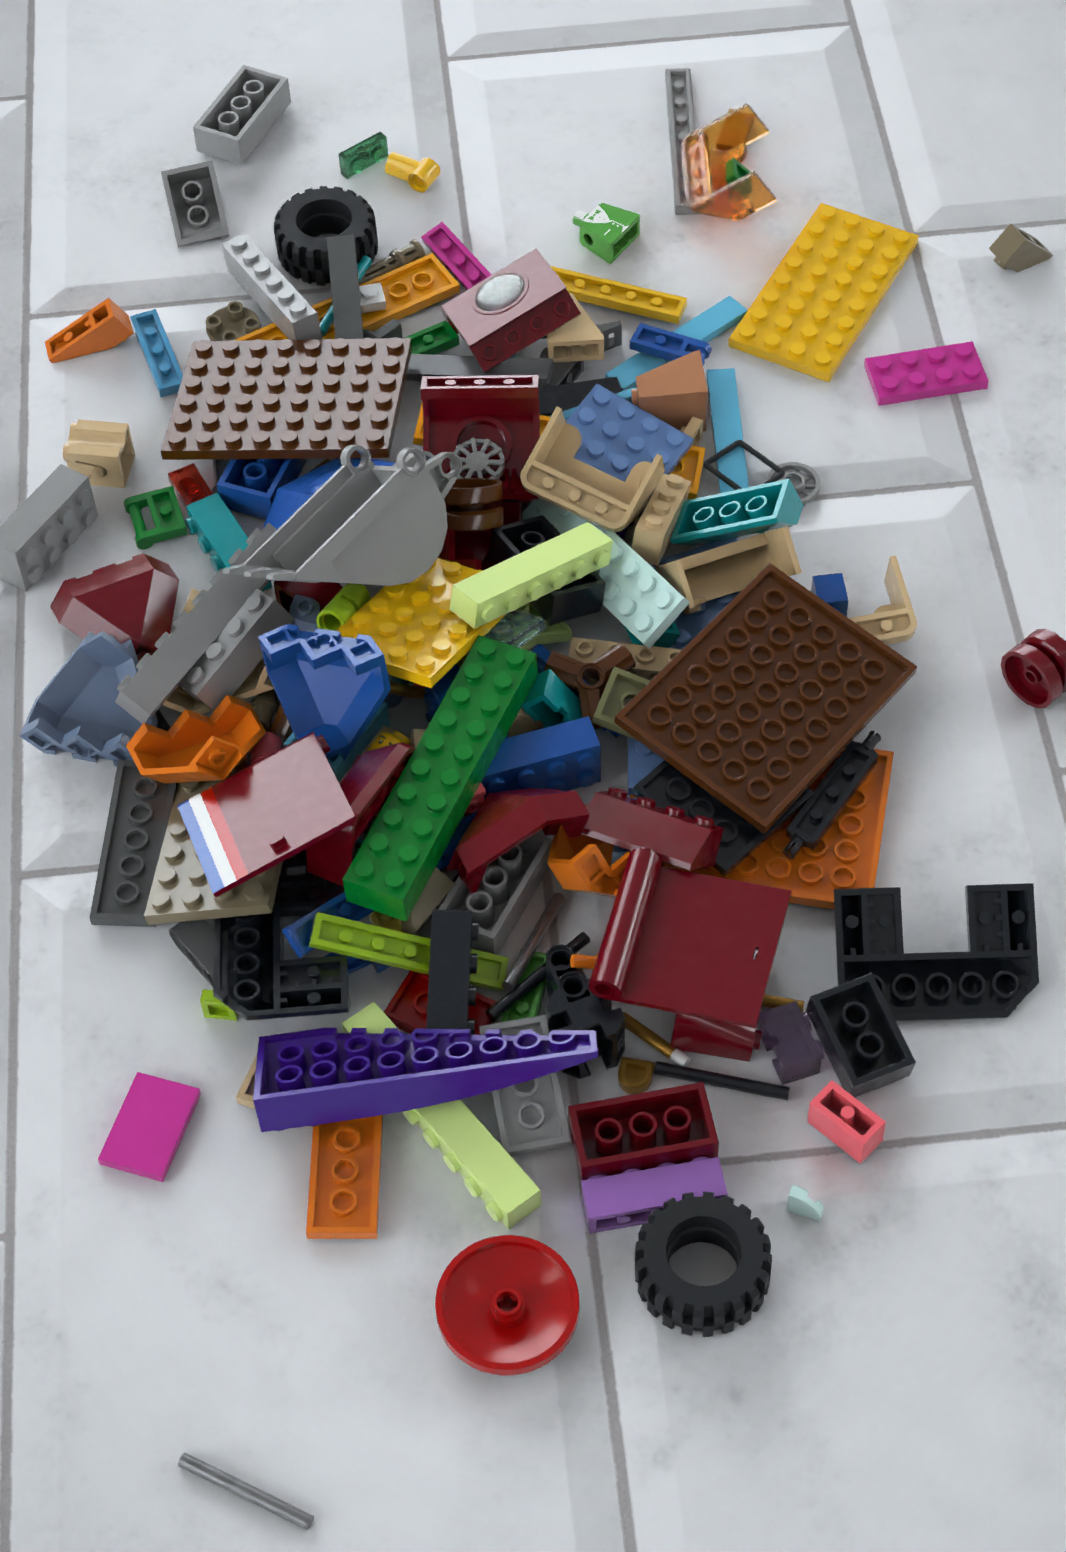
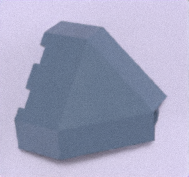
[19,631,158,766]

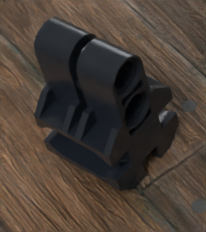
[546,944,625,1079]

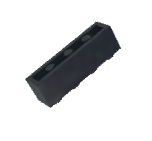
[426,910,479,1035]

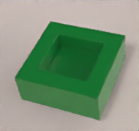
[725,158,752,195]

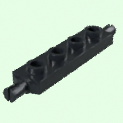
[783,731,881,859]

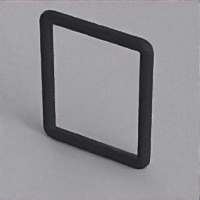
[703,440,785,490]

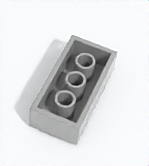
[193,65,291,165]
[0,464,98,592]
[438,833,553,955]

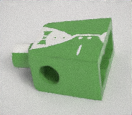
[573,203,640,264]

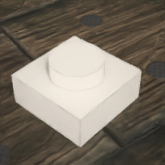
[359,283,386,313]

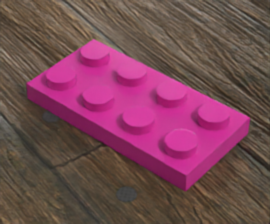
[864,341,988,406]

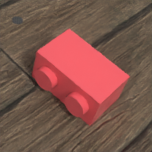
[807,1080,886,1164]

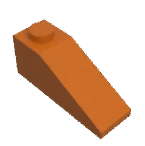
[45,298,134,363]

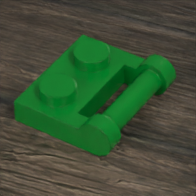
[124,486,188,550]

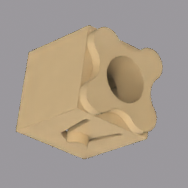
[63,419,135,488]

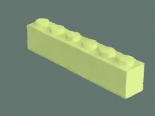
[450,522,613,629]

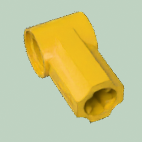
[385,152,441,193]

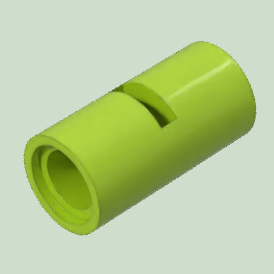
[316,583,371,631]

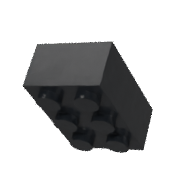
[806,973,916,1097]

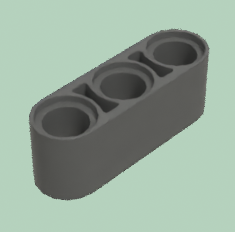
[169,920,214,987]

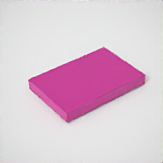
[98,1072,201,1182]

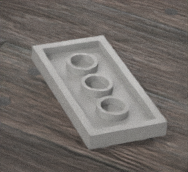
[479,1015,571,1157]

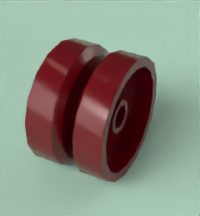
[1001,629,1066,708]

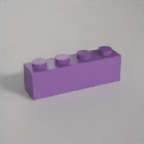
[581,1157,728,1234]

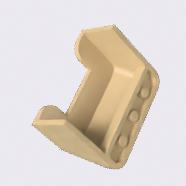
[520,407,665,532]

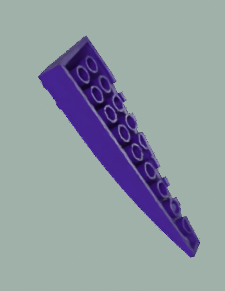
[253,1028,599,1132]

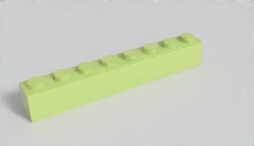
[341,1002,541,1229]

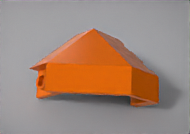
[126,695,266,784]
[547,804,680,898]

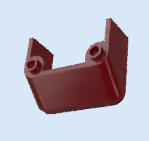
[306,742,415,887]

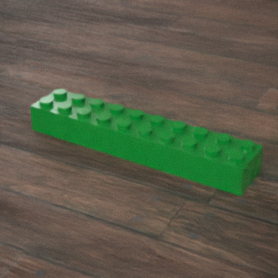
[343,635,538,922]

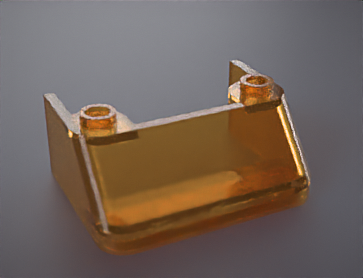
[681,103,776,221]

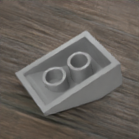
[161,161,230,247]

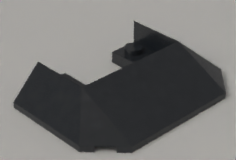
[213,857,351,1021]
[833,883,1039,1021]

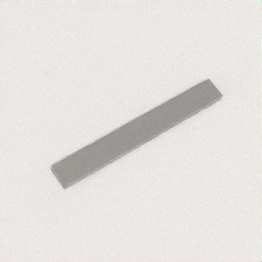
[665,68,702,215]

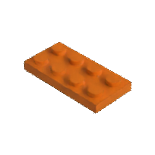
[306,1115,383,1239]

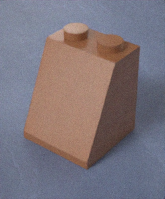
[631,351,708,431]

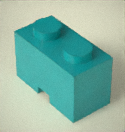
[521,669,582,728]

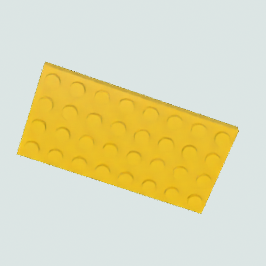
[728,203,919,382]

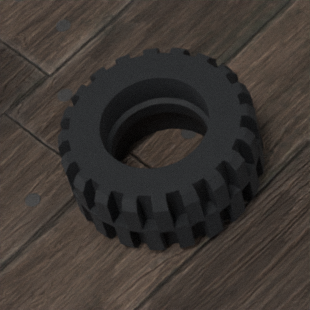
[274,186,378,286]
[635,1191,772,1337]

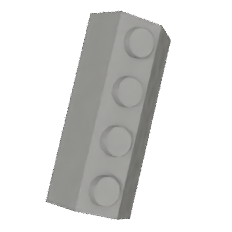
[179,588,295,712]

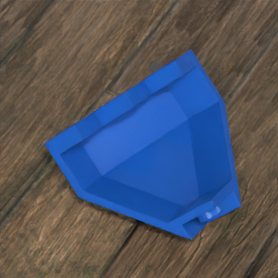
[258,624,391,761]

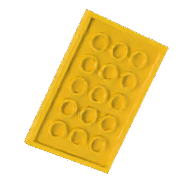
[336,558,506,688]

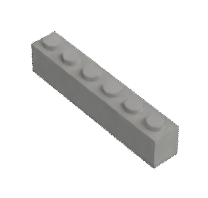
[222,234,322,340]

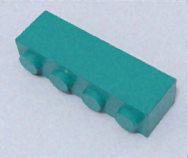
[185,492,272,591]

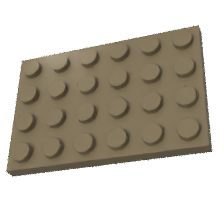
[144,770,283,925]

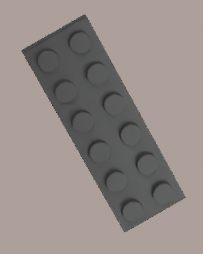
[90,760,178,927]

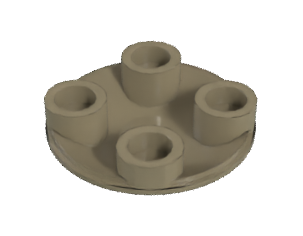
[206,301,261,341]

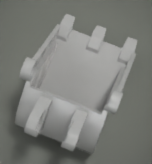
[222,445,462,586]

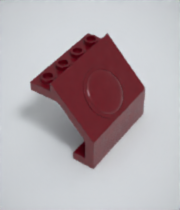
[420,375,540,502]

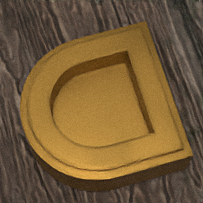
[618,1056,655,1094]

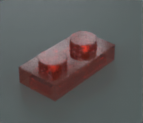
[168,463,213,510]

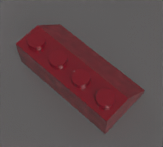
[582,787,724,870]

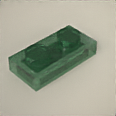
[338,131,388,179]

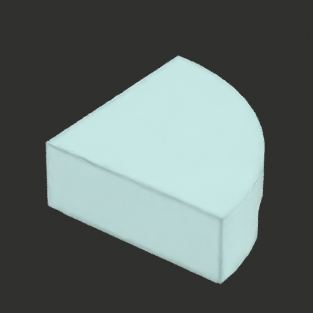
[787,1185,824,1221]

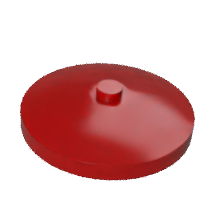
[435,1235,580,1376]

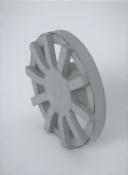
[450,438,505,479]
[766,462,820,507]

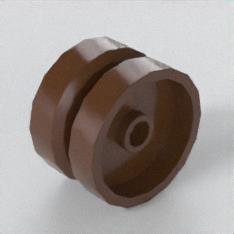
[444,478,504,531]

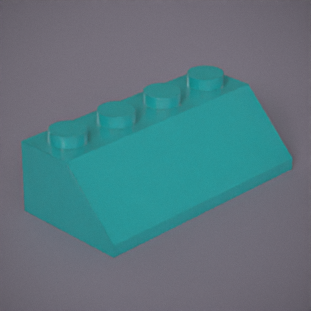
[670,479,804,546]

